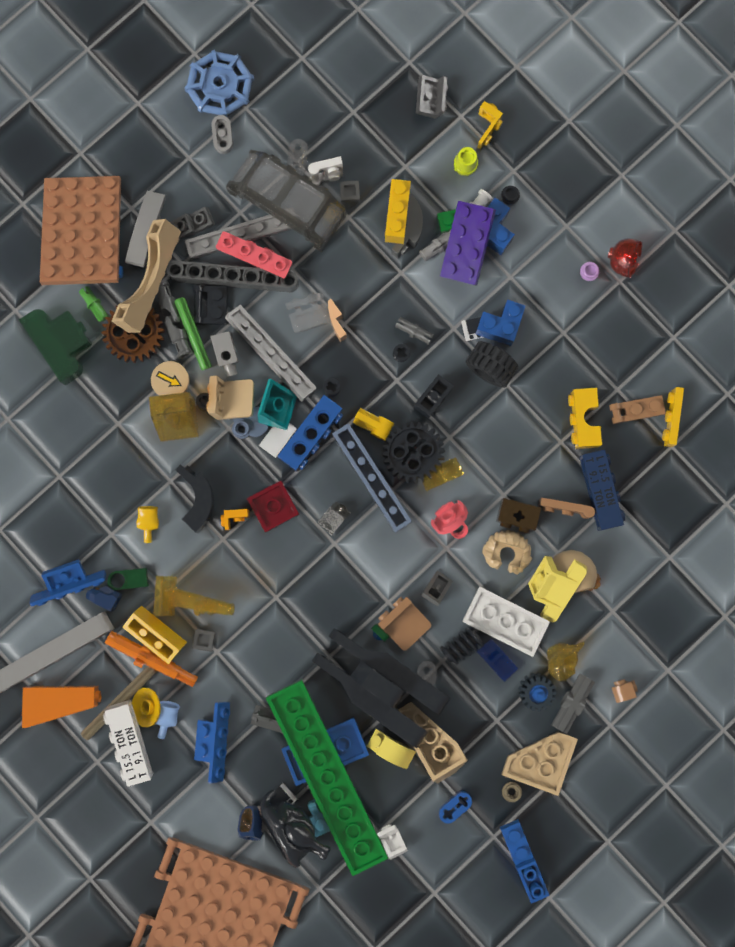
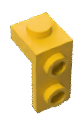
[477,101,503,150]

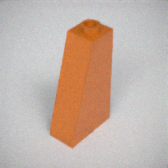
[22,686,101,728]

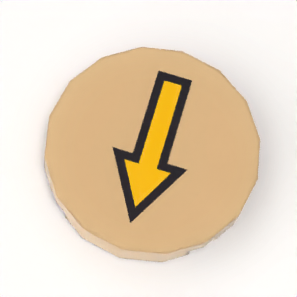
[151,361,190,400]

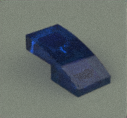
[477,639,519,683]

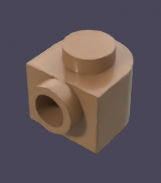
[611,679,638,703]

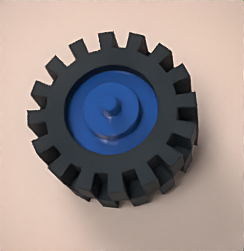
[518,673,556,712]

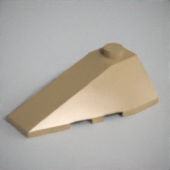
[398,702,468,784]

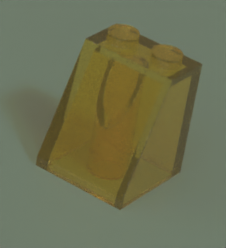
[149,392,199,442]

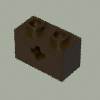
[496,498,541,534]

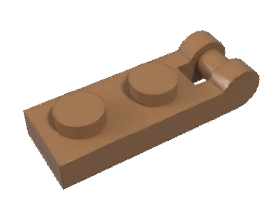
[609,395,666,424]
[538,498,595,519]

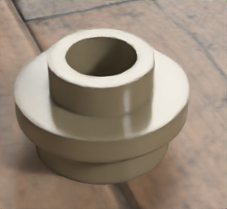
[502,782,522,802]

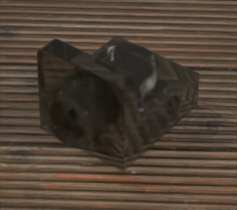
[317,502,350,535]

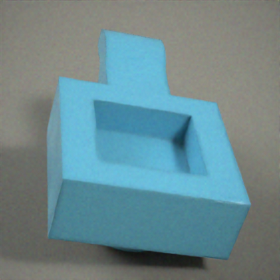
[307,799,330,837]

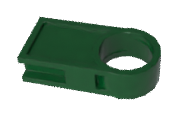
[108,568,149,590]

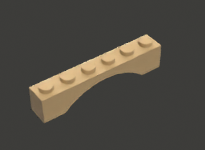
[111,219,181,333]

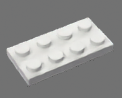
[462,587,550,657]

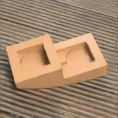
[328,299,347,342]

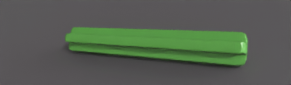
[175,297,212,370]

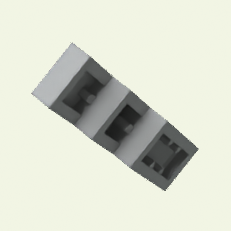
[125,191,166,267]

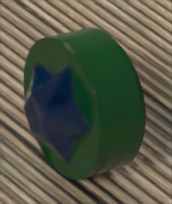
[371,623,389,642]

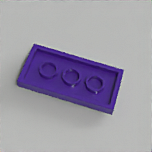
[440,201,496,285]

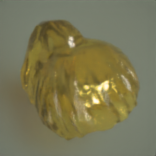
[547,642,585,681]

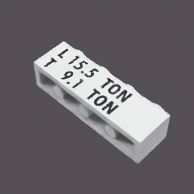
[103,700,153,787]

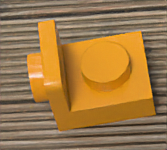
[221,509,249,530]

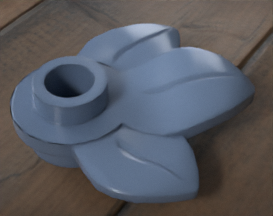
[232,407,268,439]

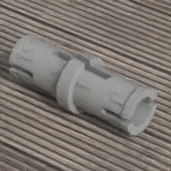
[419,230,451,261]

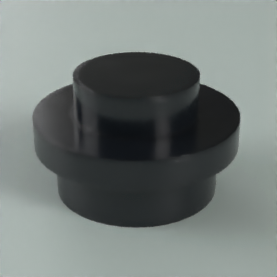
[501,186,520,205]

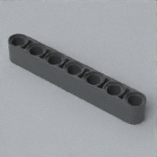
[166,261,299,293]

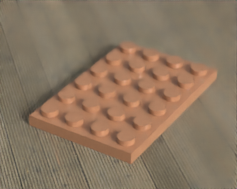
[40,176,121,285]

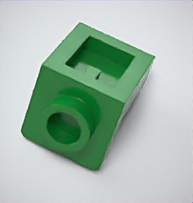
[437,206,457,234]

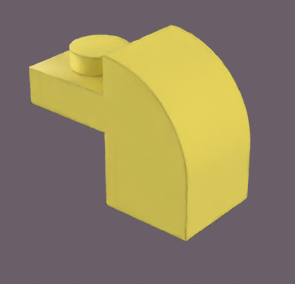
[367,729,416,769]

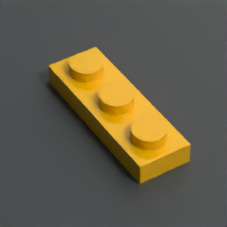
[662,387,684,447]

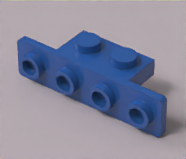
[29,559,106,606]
[194,702,230,783]

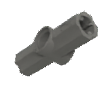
[551,673,595,734]

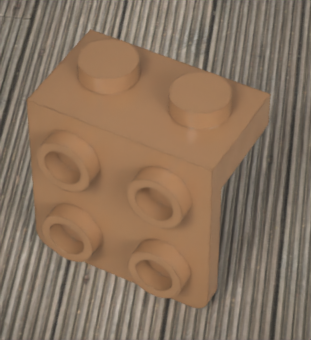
[378,597,431,651]

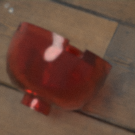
[608,238,643,278]

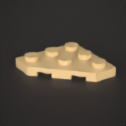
[502,732,578,796]

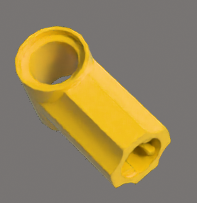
[353,408,394,441]

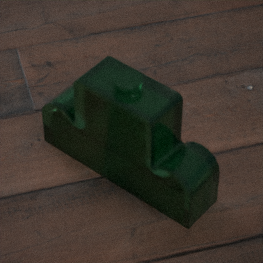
[19,309,92,386]

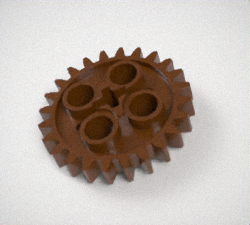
[101,305,165,363]

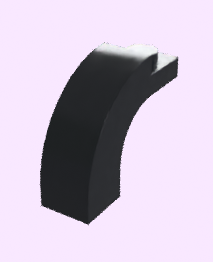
[175,464,214,533]

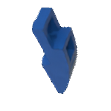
[500,819,549,904]

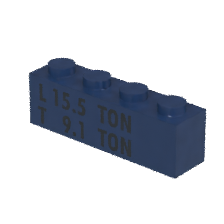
[579,450,625,531]

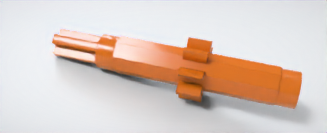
[105,631,198,687]

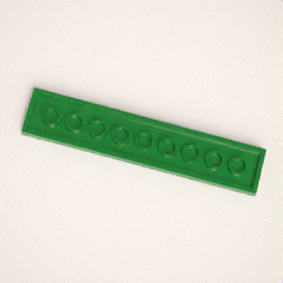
[266,679,388,876]

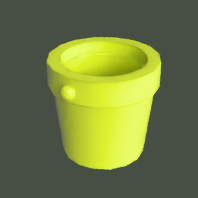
[454,147,478,176]

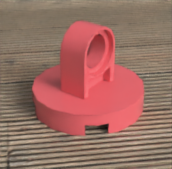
[431,501,468,539]

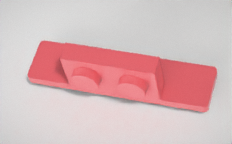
[216,231,292,279]

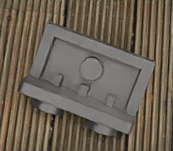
[416,75,448,119]

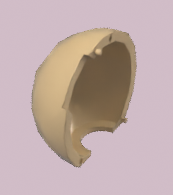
[553,550,597,594]

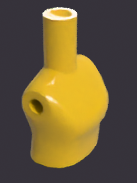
[136,506,159,543]

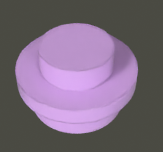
[580,262,599,281]

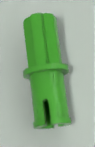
[79,286,108,322]

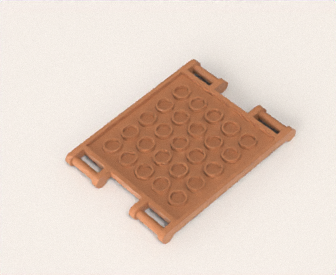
[131,837,310,947]

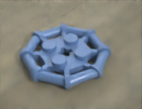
[185,50,254,117]

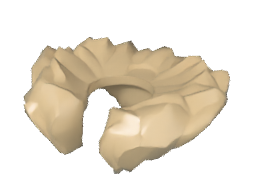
[482,529,532,575]

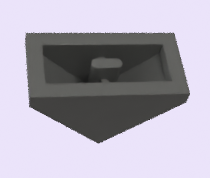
[420,570,453,606]

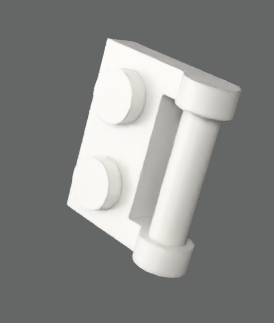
[308,156,343,187]

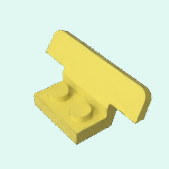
[528,556,588,622]

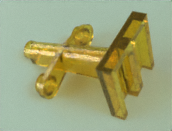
[154,576,235,616]

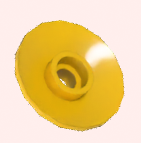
[132,688,161,728]

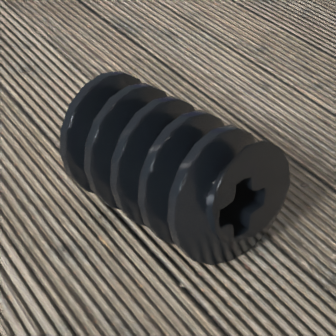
[440,627,485,666]

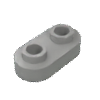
[212,115,233,154]

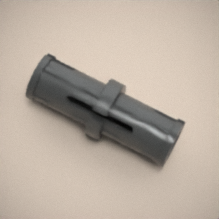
[395,317,434,345]

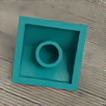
[258,379,297,430]

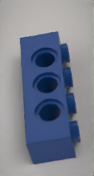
[277,395,343,472]

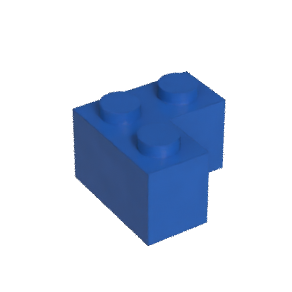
[487,198,515,255]
[475,300,526,346]

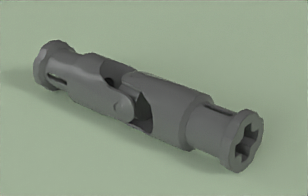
[157,282,194,359]

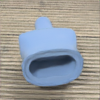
[155,701,180,739]

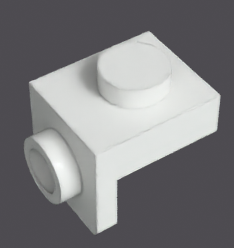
[377,825,408,860]

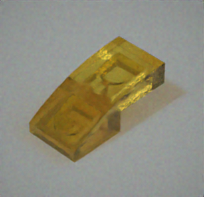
[422,457,464,491]

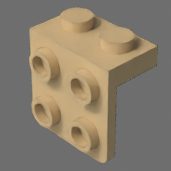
[207,376,254,420]

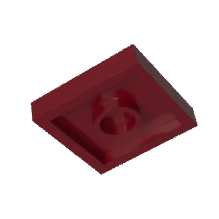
[247,481,299,533]

